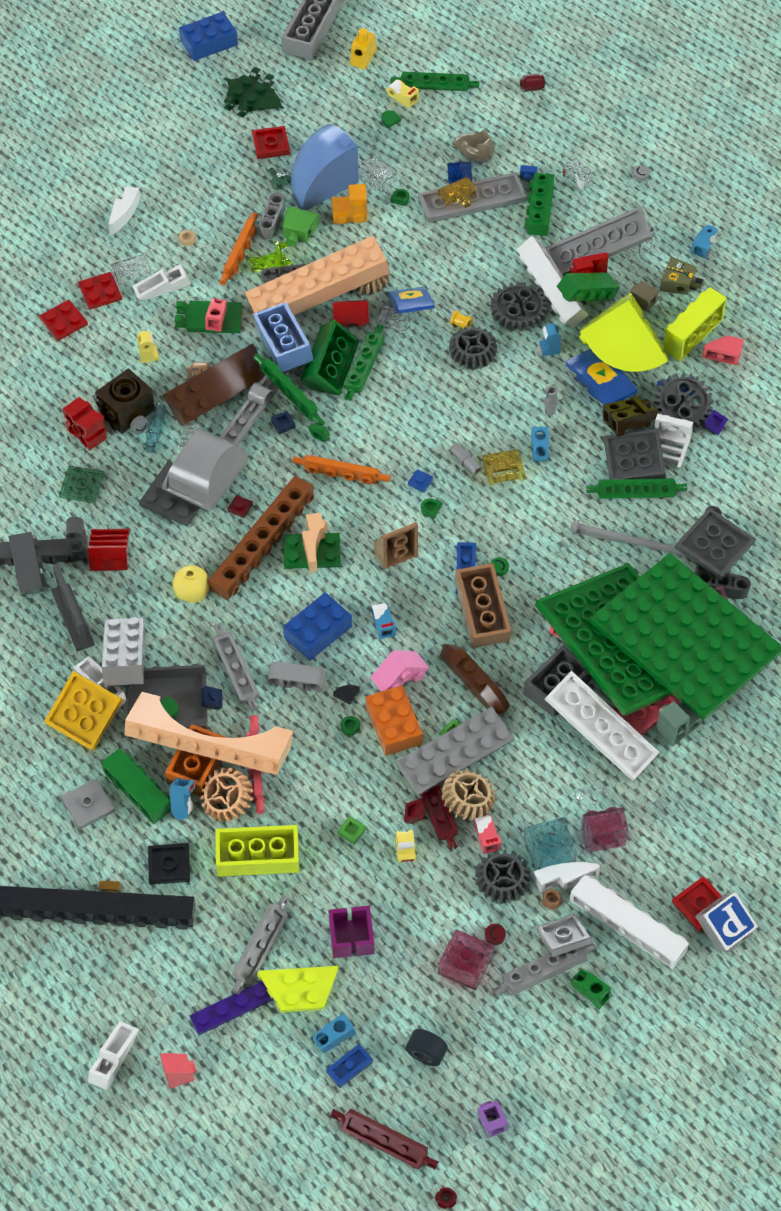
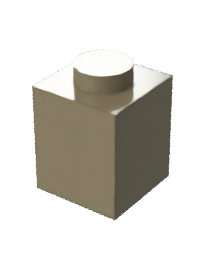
[630,281,659,312]

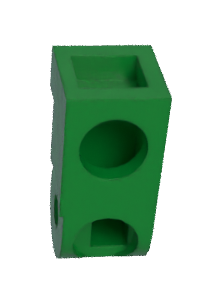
[570,968,611,1010]

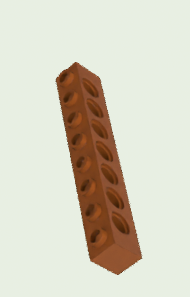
[208,476,314,600]

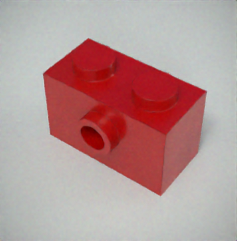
[332,300,369,327]

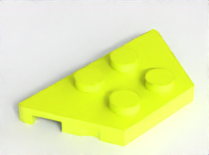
[257,966,338,1013]

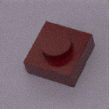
[227,495,253,518]
[404,798,426,824]

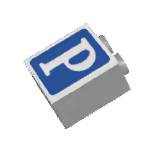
[695,892,758,952]

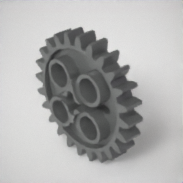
[490,281,548,331]
[654,372,714,428]

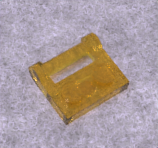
[482,449,525,486]

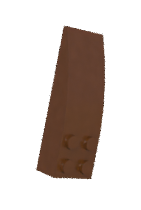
[162,343,265,426]

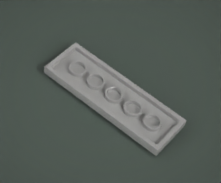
[418,172,526,223]
[545,206,653,276]
[396,707,514,796]

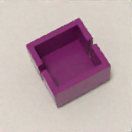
[328,905,375,958]

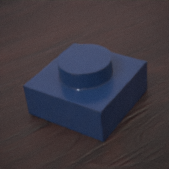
[271,411,296,435]
[201,685,223,710]

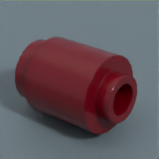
[520,74,545,92]

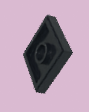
[148,843,190,885]

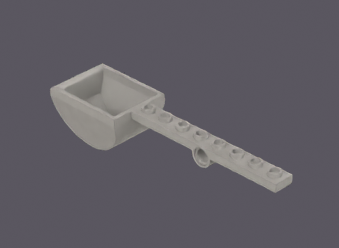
[162,368,294,512]

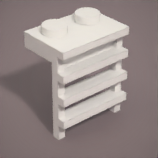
[655,414,693,469]

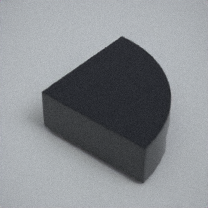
[333,685,360,705]

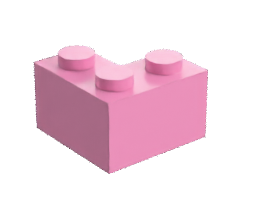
[370,650,429,692]

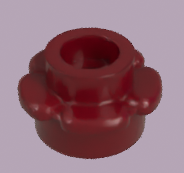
[435,1187,457,1209]

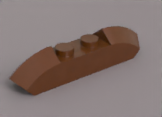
[440,644,510,715]

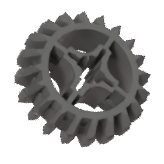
[449,325,497,370]
[475,849,531,904]

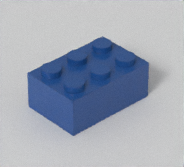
[179,12,238,61]
[283,592,352,661]

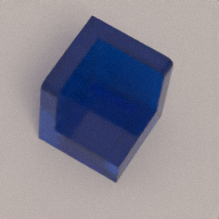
[447,162,472,184]

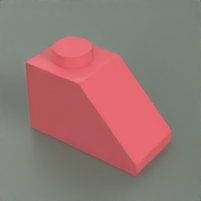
[702,335,744,365]
[160,1053,197,1089]

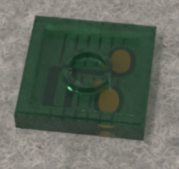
[59,466,105,503]

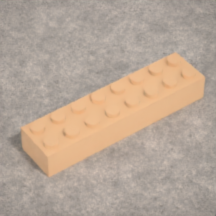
[245,236,390,315]

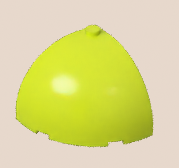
[579,293,668,372]

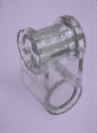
[375,306,411,331]

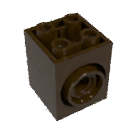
[95,368,155,434]

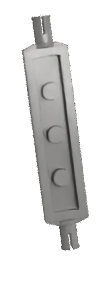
[213,623,259,712]
[231,895,289,995]
[492,941,596,996]

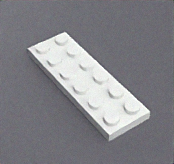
[545,671,659,781]

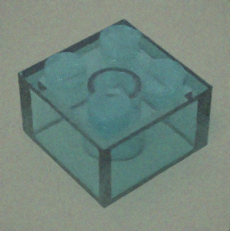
[524,817,577,871]

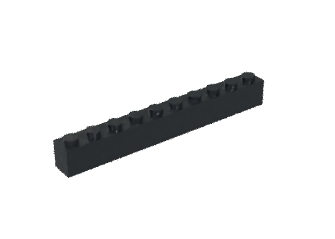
[0,886,196,930]

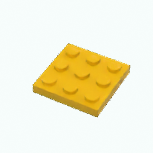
[44,671,124,751]

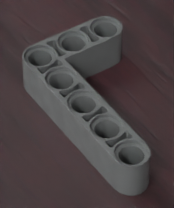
[695,506,751,599]
[0,517,88,566]

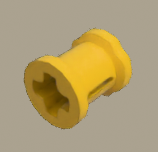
[450,310,473,330]

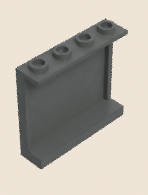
[128,664,208,740]

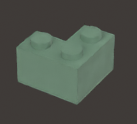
[656,701,702,746]

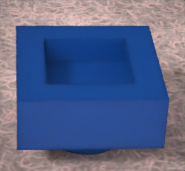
[520,165,538,181]
[408,469,433,493]

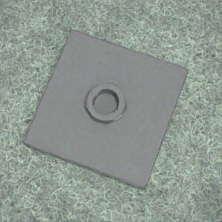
[61,778,115,830]
[537,914,592,957]

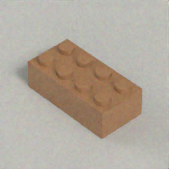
[454,563,511,648]

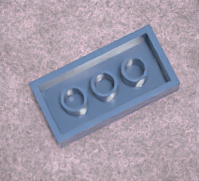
[253,302,314,372]

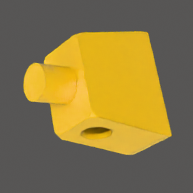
[350,28,377,69]

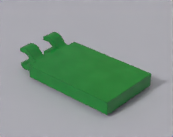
[174,300,242,333]

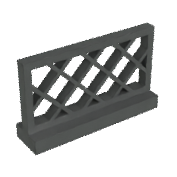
[51,564,95,652]

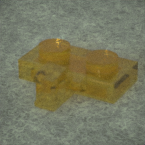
[438,177,476,208]

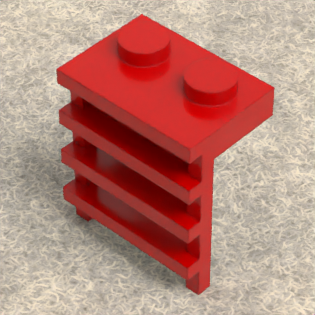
[88,528,130,571]

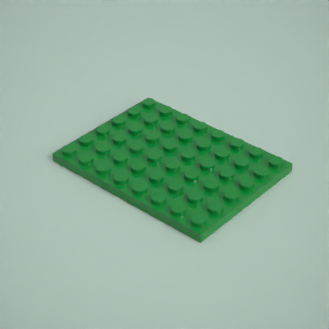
[589,553,781,721]
[535,563,673,716]

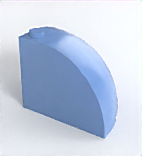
[291,124,359,210]

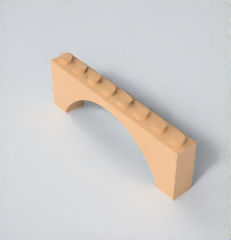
[124,692,293,775]

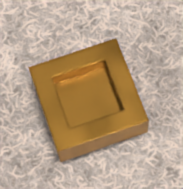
[99,881,122,893]

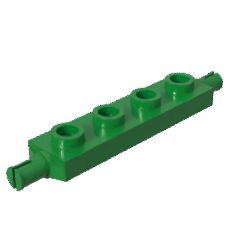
[390,72,479,91]
[343,324,385,401]
[253,353,325,426]
[586,478,687,499]

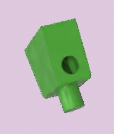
[283,206,319,247]

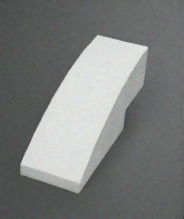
[108,187,140,235]
[132,264,191,300]
[74,656,127,707]
[533,862,600,893]
[88,1021,139,1090]

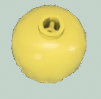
[172,565,210,603]

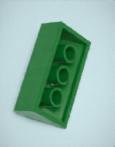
[300,320,359,396]

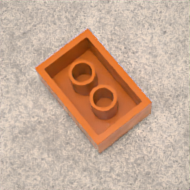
[365,685,423,756]
[165,724,227,796]

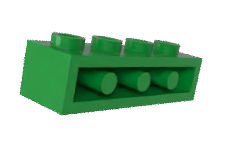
[524,173,555,236]
[556,273,620,302]
[101,748,171,824]

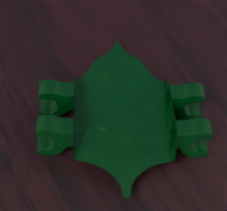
[223,67,284,118]

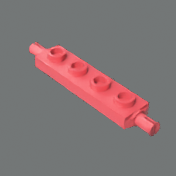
[246,715,265,814]

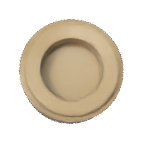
[179,230,196,246]

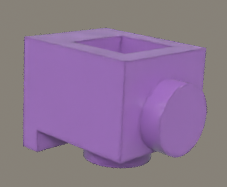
[477,1100,508,1138]

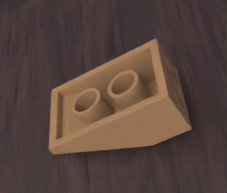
[374,522,418,569]

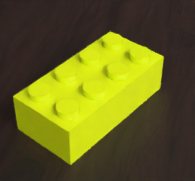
[663,287,727,361]
[215,825,300,877]

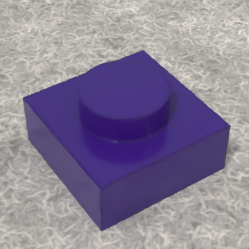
[703,410,728,435]

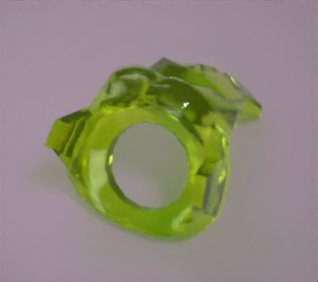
[249,240,292,271]

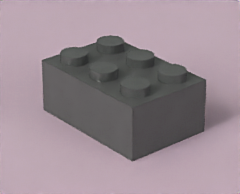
[8,532,47,596]
[523,645,592,717]

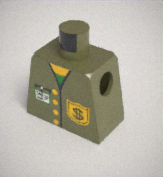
[660,257,704,295]

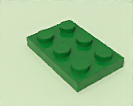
[283,533,341,569]

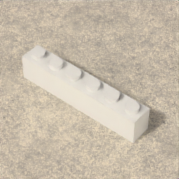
[516,236,589,328]
[570,874,689,969]

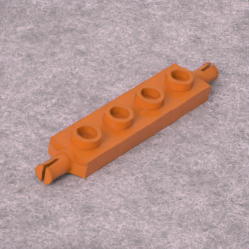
[219,212,258,286]
[292,454,391,484]

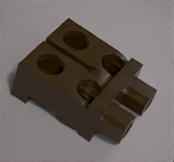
[603,396,658,437]

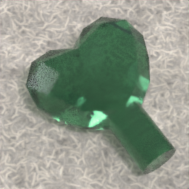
[268,168,291,190]

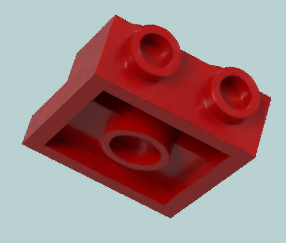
[570,252,609,273]

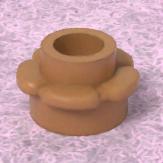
[542,889,562,909]

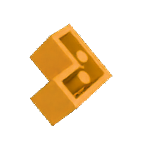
[332,184,367,224]

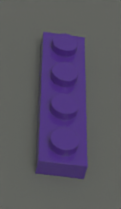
[189,981,274,1035]

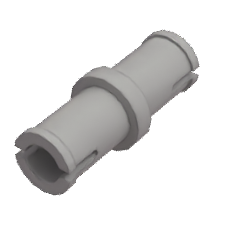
[544,386,558,416]
[449,442,482,475]

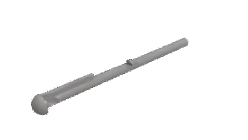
[571,520,686,556]

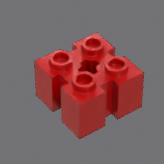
[62,396,107,450]

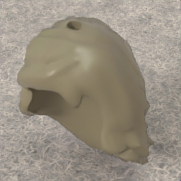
[452,129,495,163]

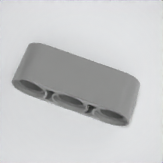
[259,192,285,239]
[267,662,326,692]

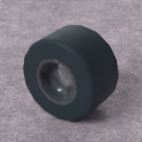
[405,1029,448,1066]

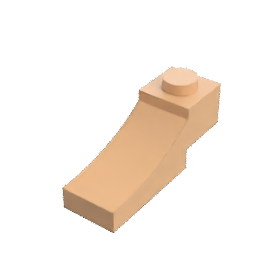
[302,512,328,573]

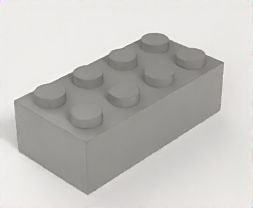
[102,617,146,686]

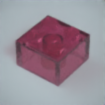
[580,807,629,853]
[438,929,494,991]

